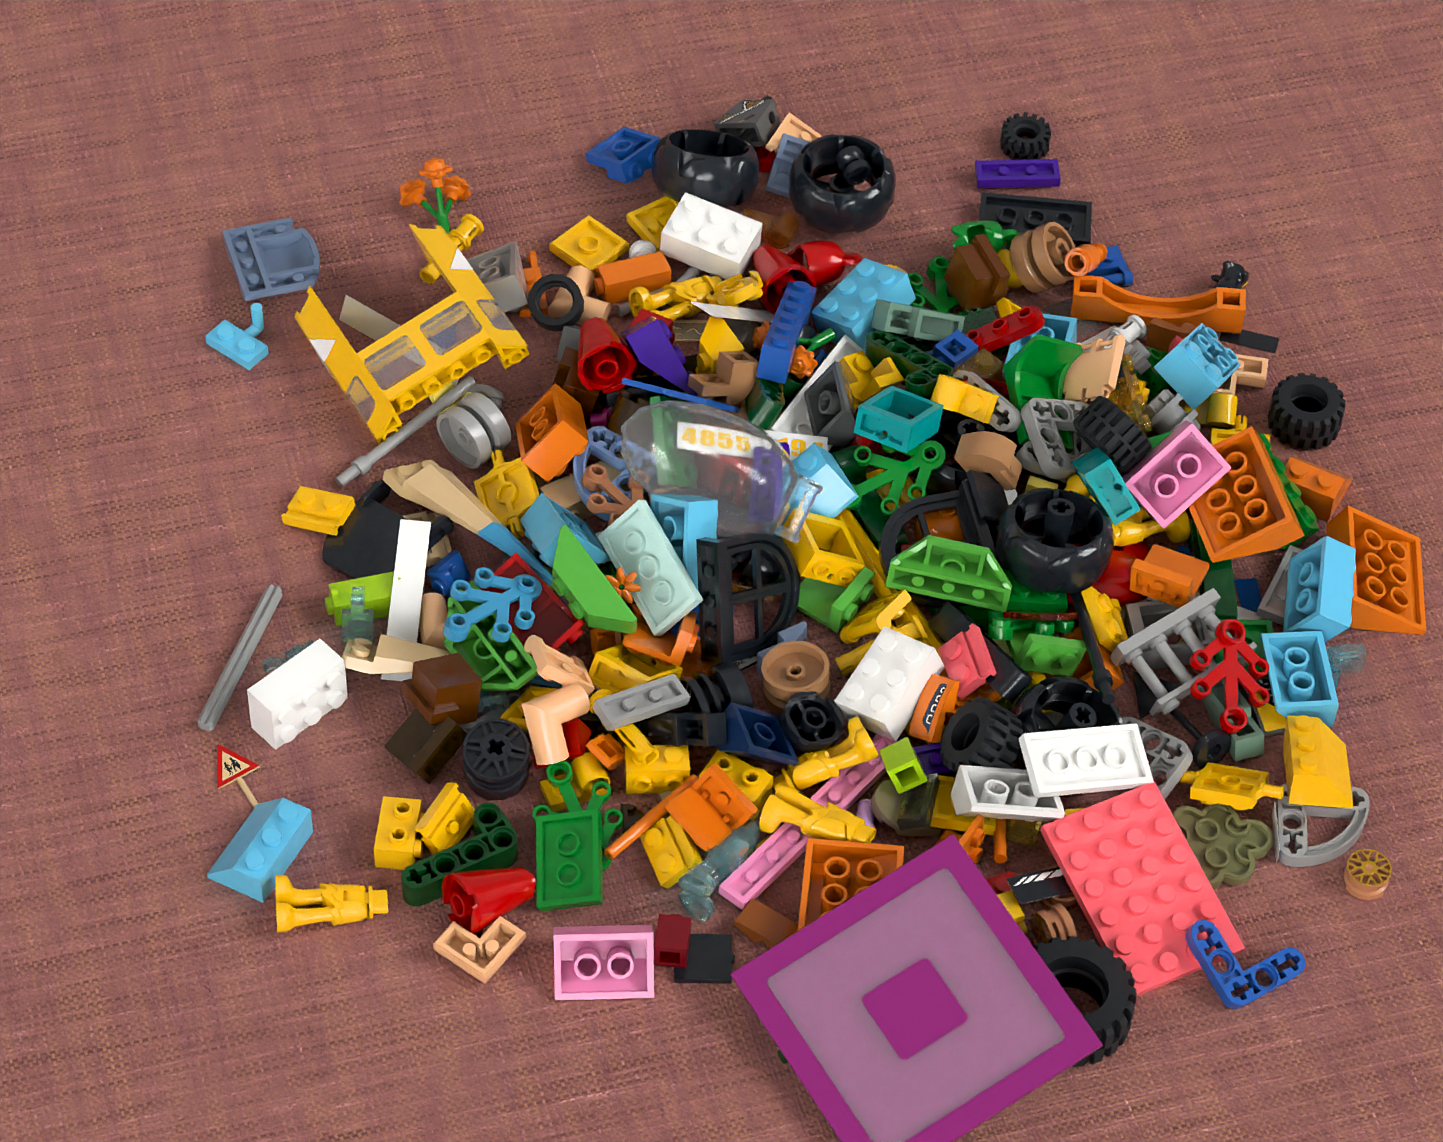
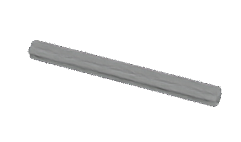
[197,584,282,732]

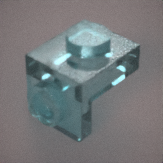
[1327,643,1367,688]

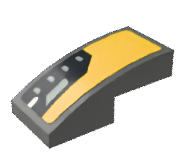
[1239,676,1287,738]

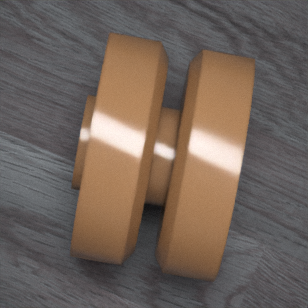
[1010,222,1075,293]
[761,641,832,717]

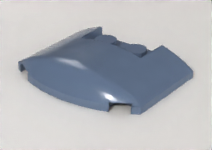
[222,218,320,301]

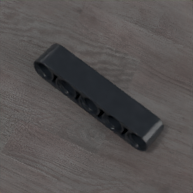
[928,600,1033,704]

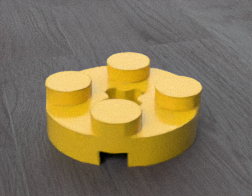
[706,271,763,307]

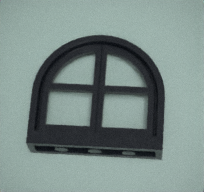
[879,480,1002,609]
[696,532,800,664]

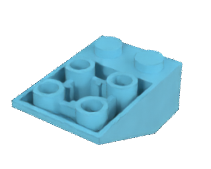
[1153,323,1241,409]

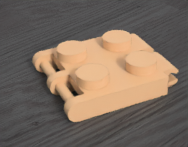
[1063,334,1125,402]

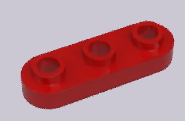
[965,306,1045,358]

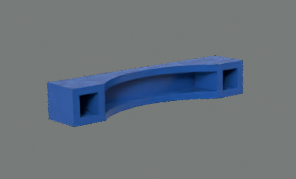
[756,281,817,384]

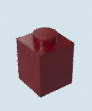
[654,914,692,968]

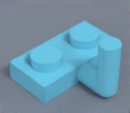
[205,303,269,370]

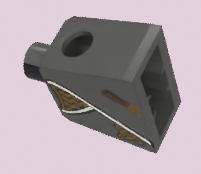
[714,96,780,147]

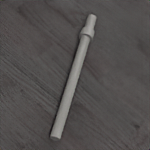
[335,376,476,488]

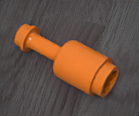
[1065,243,1108,276]

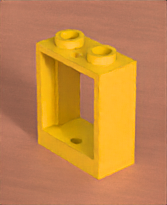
[779,508,866,587]
[588,644,683,694]

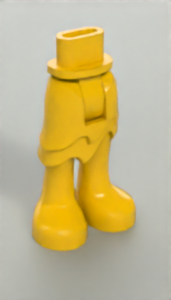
[629,275,722,321]
[1112,507,1191,547]
[773,716,879,792]
[759,784,876,843]
[275,875,388,933]

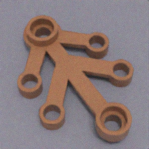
[582,464,665,527]

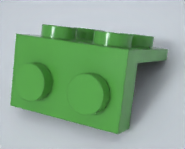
[797,567,875,633]
[1005,628,1087,676]

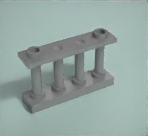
[1109,588,1257,717]

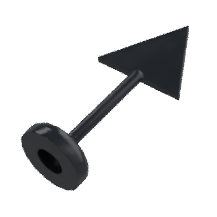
[1133,671,1232,769]

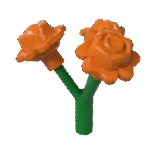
[399,158,471,234]
[752,320,835,379]

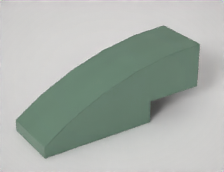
[871,299,965,342]
[1198,678,1264,761]

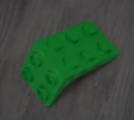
[1003,335,1083,454]

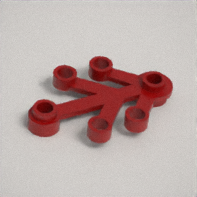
[1189,619,1270,734]

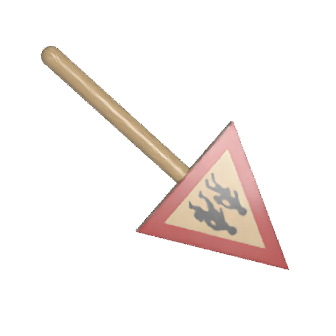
[217,744,260,808]

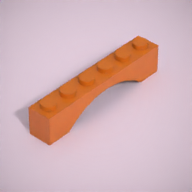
[1070,275,1246,334]

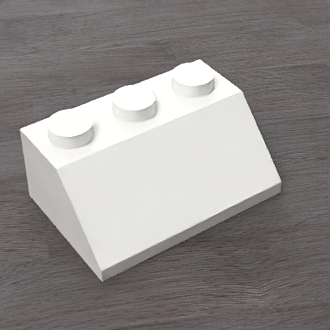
[950,765,1065,822]

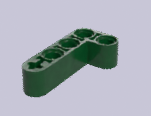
[865,330,953,400]
[745,358,806,430]
[830,444,908,554]
[1187,517,1238,626]
[401,803,518,907]

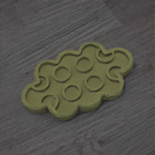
[1172,803,1274,891]

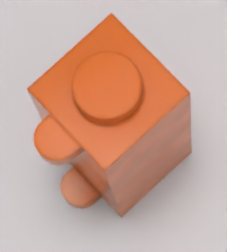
[594,251,671,304]

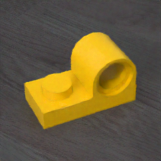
[930,374,999,424]
[1178,393,1238,429]
[540,752,611,812]

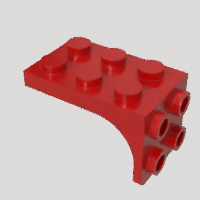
[480,553,585,659]

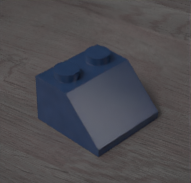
[716,702,799,766]

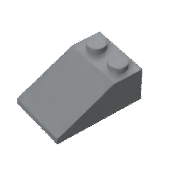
[466,241,528,313]

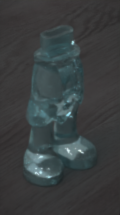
[678,821,759,921]

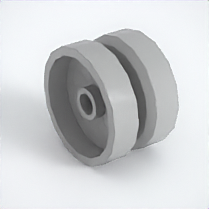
[436,392,511,469]

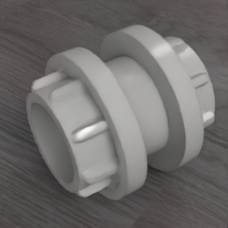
[1139,389,1200,435]

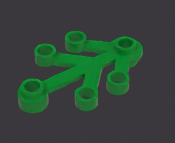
[908,256,980,343]
[845,433,946,517]
[987,609,1075,640]
[532,760,623,872]

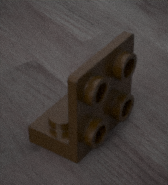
[385,708,467,784]

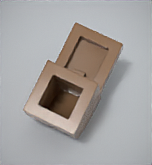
[688,351,759,406]
[954,431,1023,491]

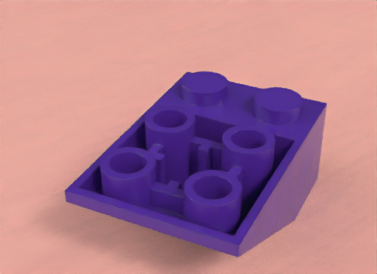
[621,316,699,397]

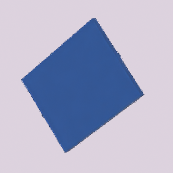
[621,378,740,413]

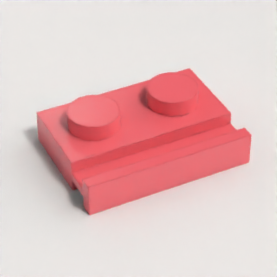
[938,623,997,699]

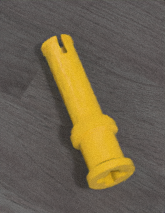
[419,214,484,284]
[835,613,928,676]
[589,689,659,766]

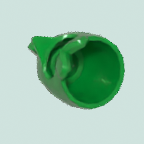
[951,220,1021,253]

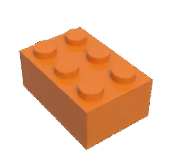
[515,383,589,482]

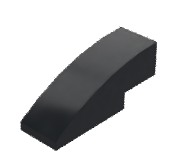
[635,711,727,746]

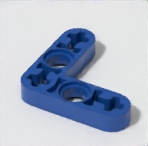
[1186,920,1305,1009]

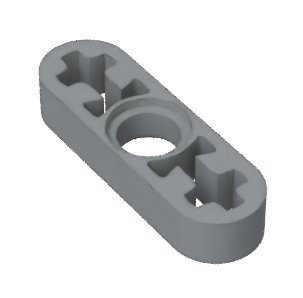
[952,370,1022,433]

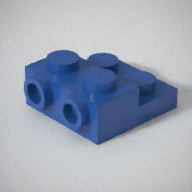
[585,127,661,184]

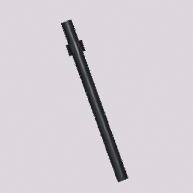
[1070,591,1115,704]

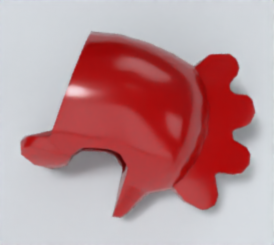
[786,240,862,287]

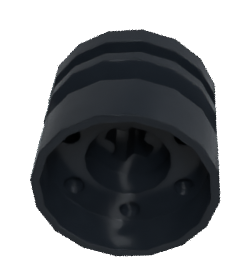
[679,660,754,712]
[463,719,530,800]

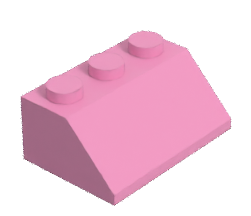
[1122,420,1231,529]
[553,925,654,1000]

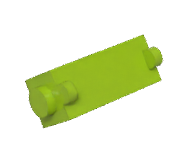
[324,571,401,626]

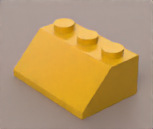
[697,315,745,406]
[1282,715,1353,808]

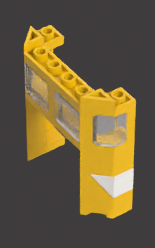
[294,224,530,444]

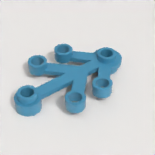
[443,567,542,642]

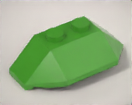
[551,524,637,634]
[885,535,1012,613]
[444,580,538,691]

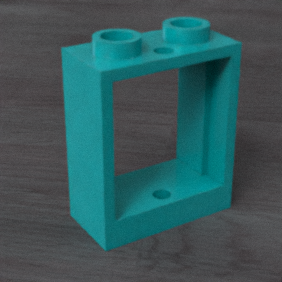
[853,385,944,453]
[1072,447,1141,526]

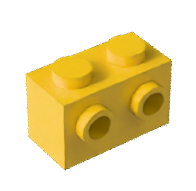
[624,745,690,795]
[699,750,773,821]
[374,796,425,870]

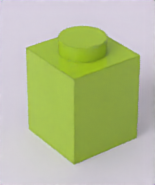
[879,737,928,794]

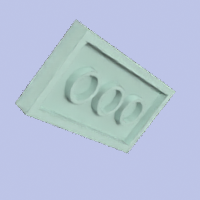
[598,500,703,636]

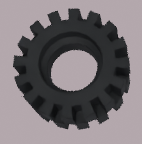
[1000,112,1051,160]

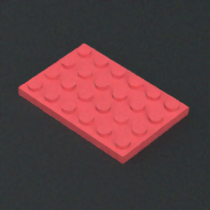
[1040,781,1245,996]

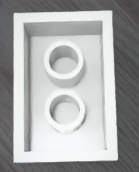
[660,192,763,280]
[834,626,945,742]
[247,639,348,750]

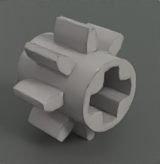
[1120,339,1152,375]

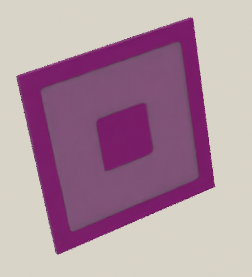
[730,834,1103,1142]

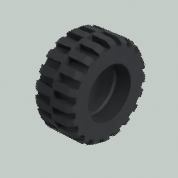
[1033,936,1137,1067]

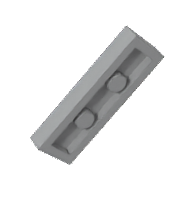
[1257,545,1303,626]
[592,674,690,732]

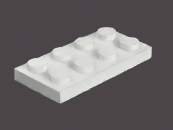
[1019,723,1154,798]

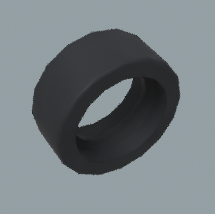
[528,274,584,331]

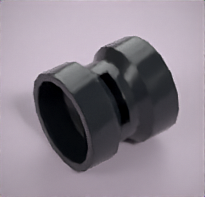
[835,146,872,185]

